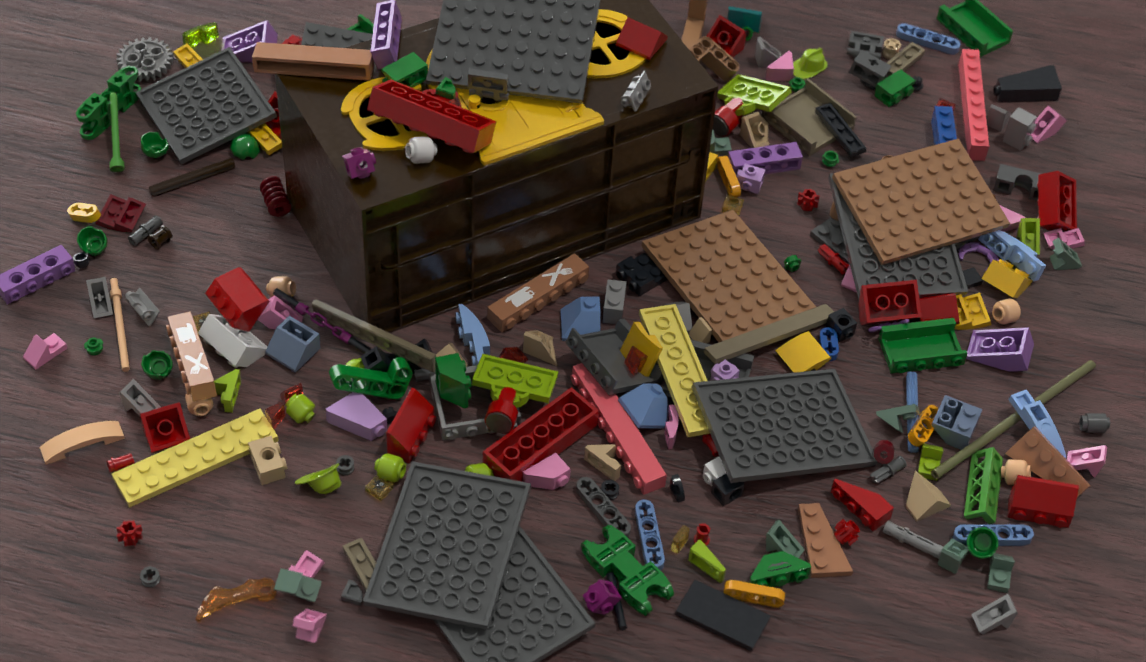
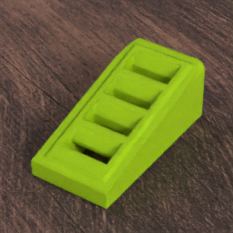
[688,539,726,583]

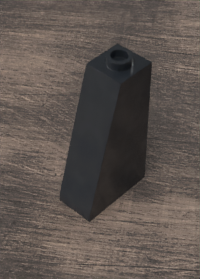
[993,65,1062,103]

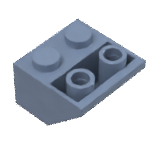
[265,316,321,373]
[932,395,982,450]

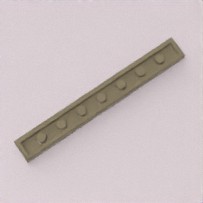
[312,299,436,372]
[704,304,834,364]

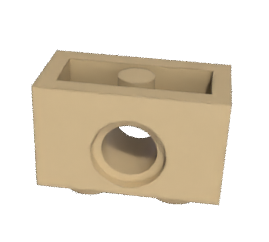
[248,436,287,485]

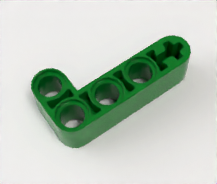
[329,357,412,399]

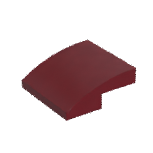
[96,194,146,232]

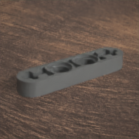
[576,477,631,538]

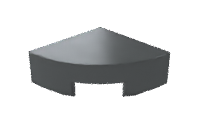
[341,579,363,606]

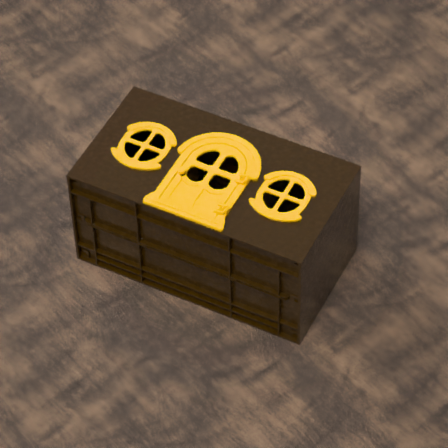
[275,0,718,333]

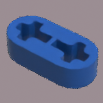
[819,327,839,361]

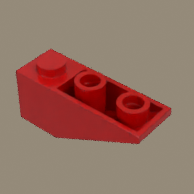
[831,479,894,532]

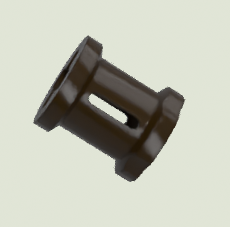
[147,225,173,249]

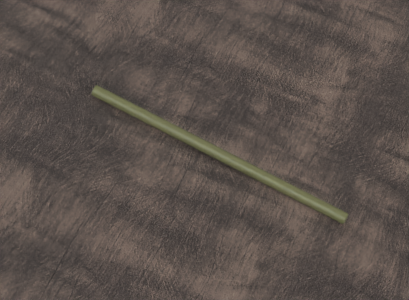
[931,360,1096,479]

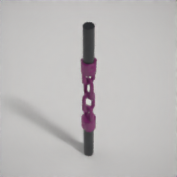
[273,288,371,354]

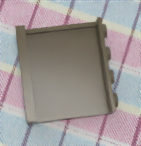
[761,78,856,156]

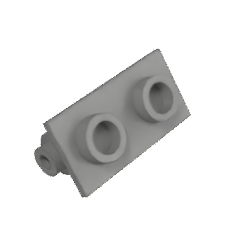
[621,71,651,111]
[125,288,160,326]

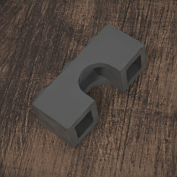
[993,164,1041,201]

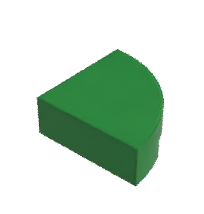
[436,77,456,100]

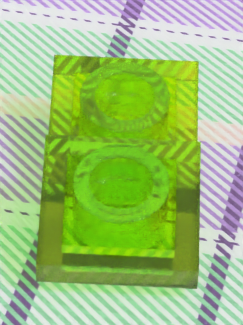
[182,22,219,47]

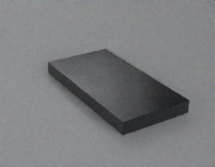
[675,580,771,652]

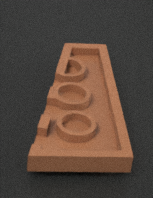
[1005,426,1091,498]
[798,503,853,578]

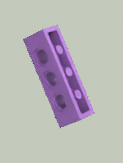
[371,0,402,70]
[728,142,803,177]
[0,245,75,304]

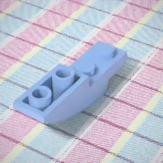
[979,230,1046,281]
[455,304,490,366]
[1008,389,1066,459]

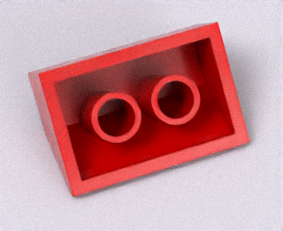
[1037,171,1077,232]
[205,267,270,332]
[858,280,922,326]
[386,388,436,464]
[1008,475,1079,528]

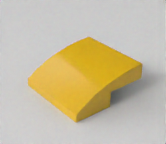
[955,293,991,330]
[620,322,663,377]
[775,331,831,373]

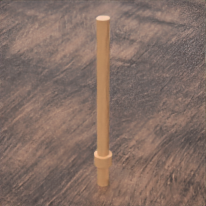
[110,278,130,372]

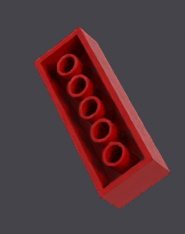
[367,79,497,153]
[483,387,599,482]

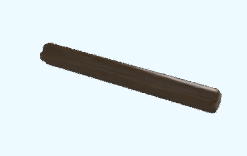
[149,158,235,196]

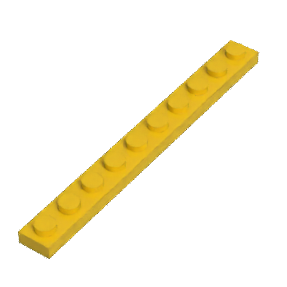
[173,44,282,155]

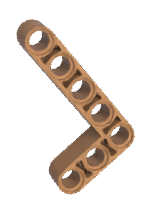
[682,0,708,49]
[689,36,740,81]

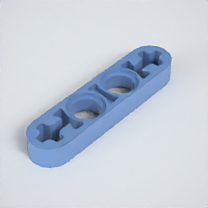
[896,23,960,55]
[635,500,665,571]
[953,525,1034,546]

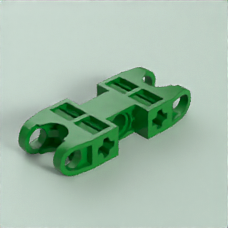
[76,66,141,140]
[581,525,674,615]

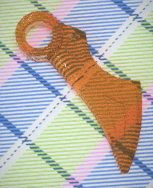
[196,578,277,622]

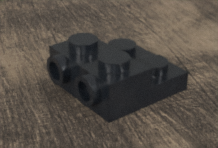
[616,252,668,297]

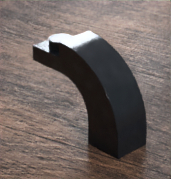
[360,338,433,375]

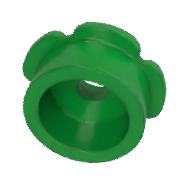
[789,77,805,93]
[822,151,839,167]
[784,255,802,272]
[84,337,104,355]

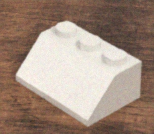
[198,314,267,368]

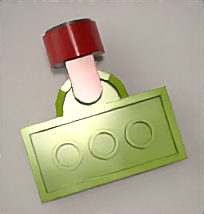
[713,74,792,136]
[472,354,559,434]

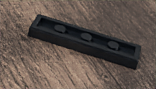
[815,103,867,158]

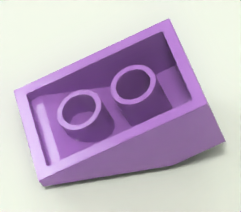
[221,20,278,62]
[966,327,1034,371]

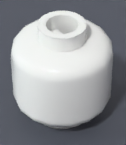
[405,136,437,164]

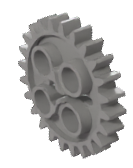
[116,37,174,82]

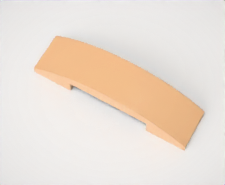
[40,421,125,464]

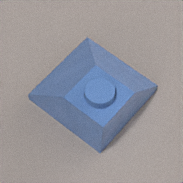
[560,297,600,341]
[618,383,668,428]

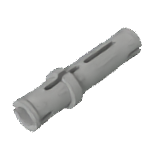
[883,520,943,559]

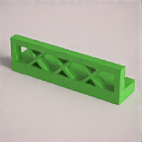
[964,447,1003,524]

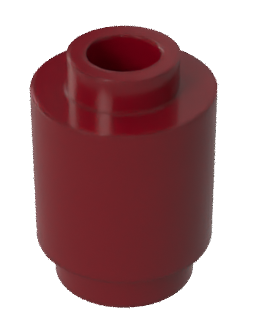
[874,440,895,464]

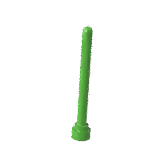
[109,92,125,172]

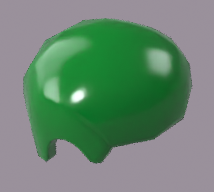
[140,132,169,158]
[230,134,260,160]
[77,226,108,256]
[141,350,173,380]
[966,527,999,559]

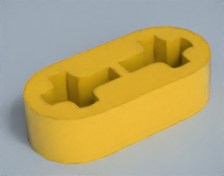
[67,203,101,223]

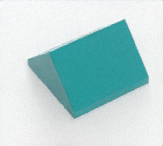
[727,6,762,33]

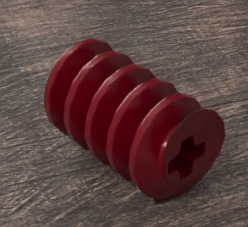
[259,176,291,217]

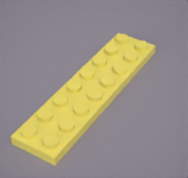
[639,304,710,437]
[112,409,279,508]

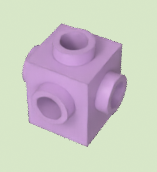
[737,164,765,194]
[710,359,740,381]

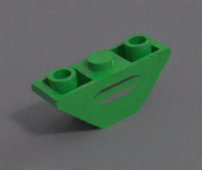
[749,551,811,587]

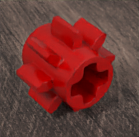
[797,189,820,211]
[834,519,860,546]
[116,520,143,547]

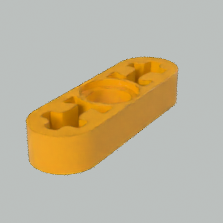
[717,156,741,198]
[908,405,939,447]
[723,580,785,607]

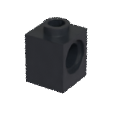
[826,308,857,342]
[711,473,745,506]

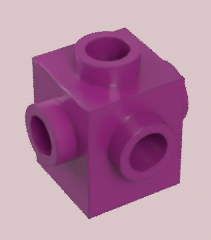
[342,147,376,178]
[583,579,622,614]

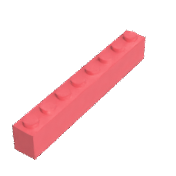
[958,49,989,161]
[570,363,667,495]

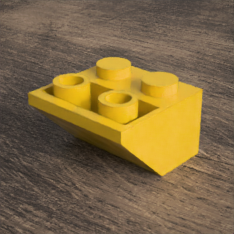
[981,259,1033,298]

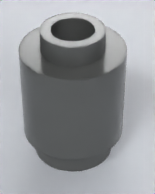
[1079,413,1110,433]

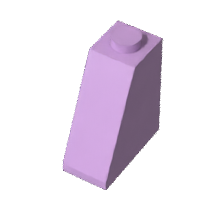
[326,392,387,441]

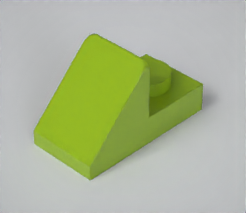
[1016,218,1040,255]
[214,369,241,413]
[918,443,944,481]

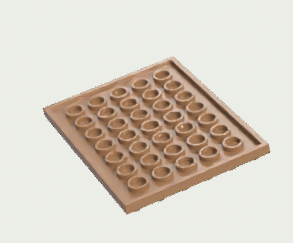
[832,138,1010,265]
[641,210,816,342]

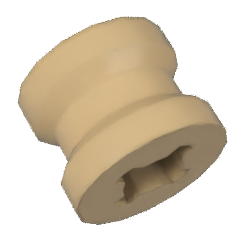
[882,38,901,59]

